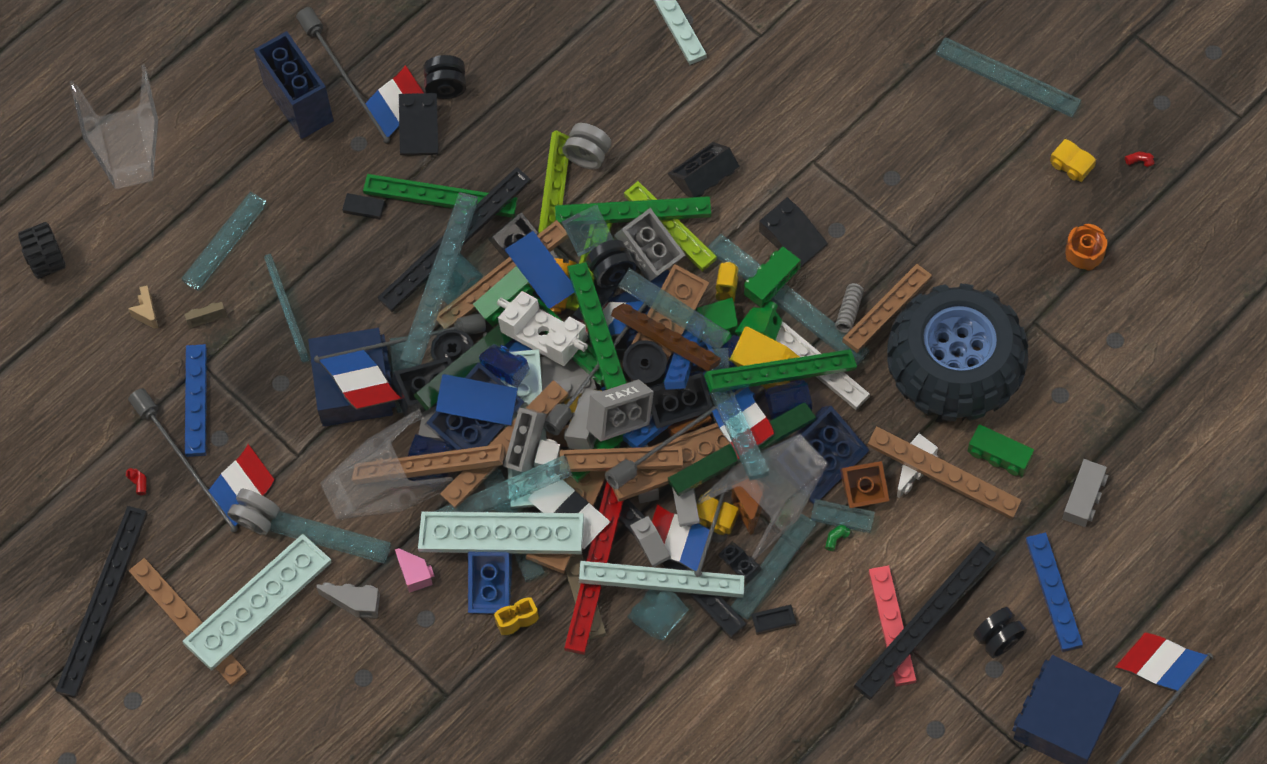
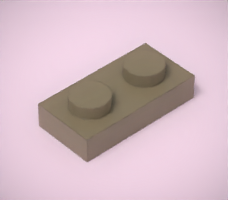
[184,302,227,329]

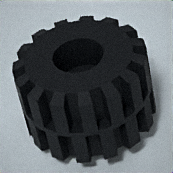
[18,222,65,279]

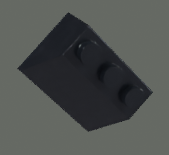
[668,142,740,198]
[648,371,713,428]

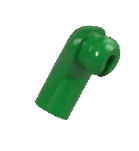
[825,525,850,551]

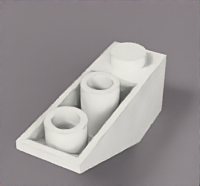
[897,434,938,498]

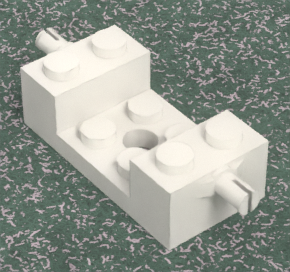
[497,291,588,366]

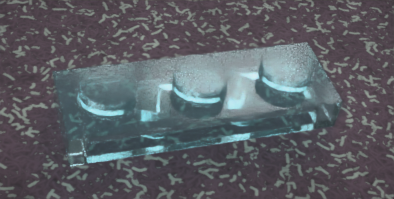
[811,499,875,533]

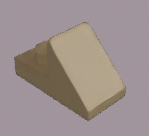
[129,286,158,329]

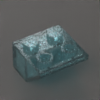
[627,589,689,640]

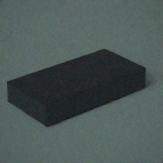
[342,193,385,220]
[751,604,796,635]

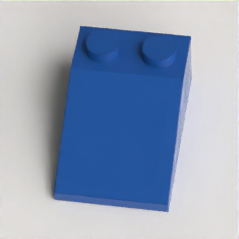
[468,552,512,613]

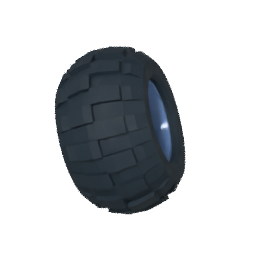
[887,283,1028,422]

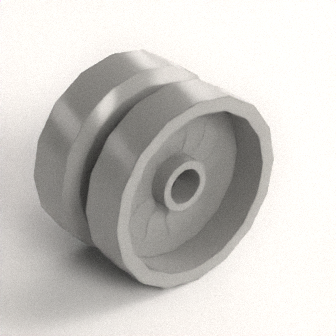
[562,123,611,169]
[227,488,280,535]

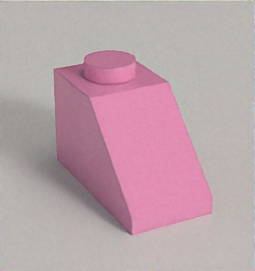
[395,548,435,593]

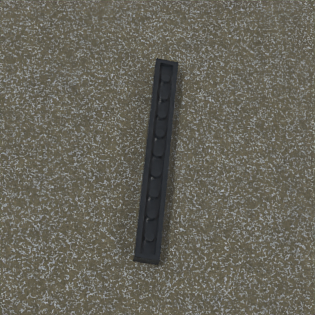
[378,167,531,312]
[597,486,746,639]
[55,506,148,698]
[854,541,996,700]

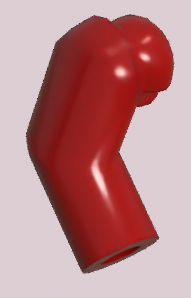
[1125,151,1154,167]
[126,468,147,496]

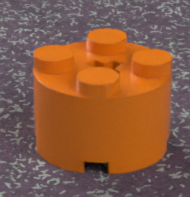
[1065,224,1107,270]

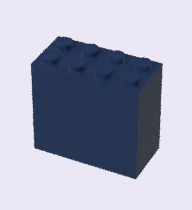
[254,31,334,139]
[308,328,396,427]
[1012,655,1122,764]

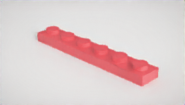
[869,565,916,687]

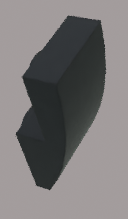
[718,541,762,584]

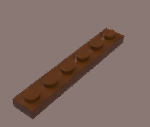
[611,303,721,371]

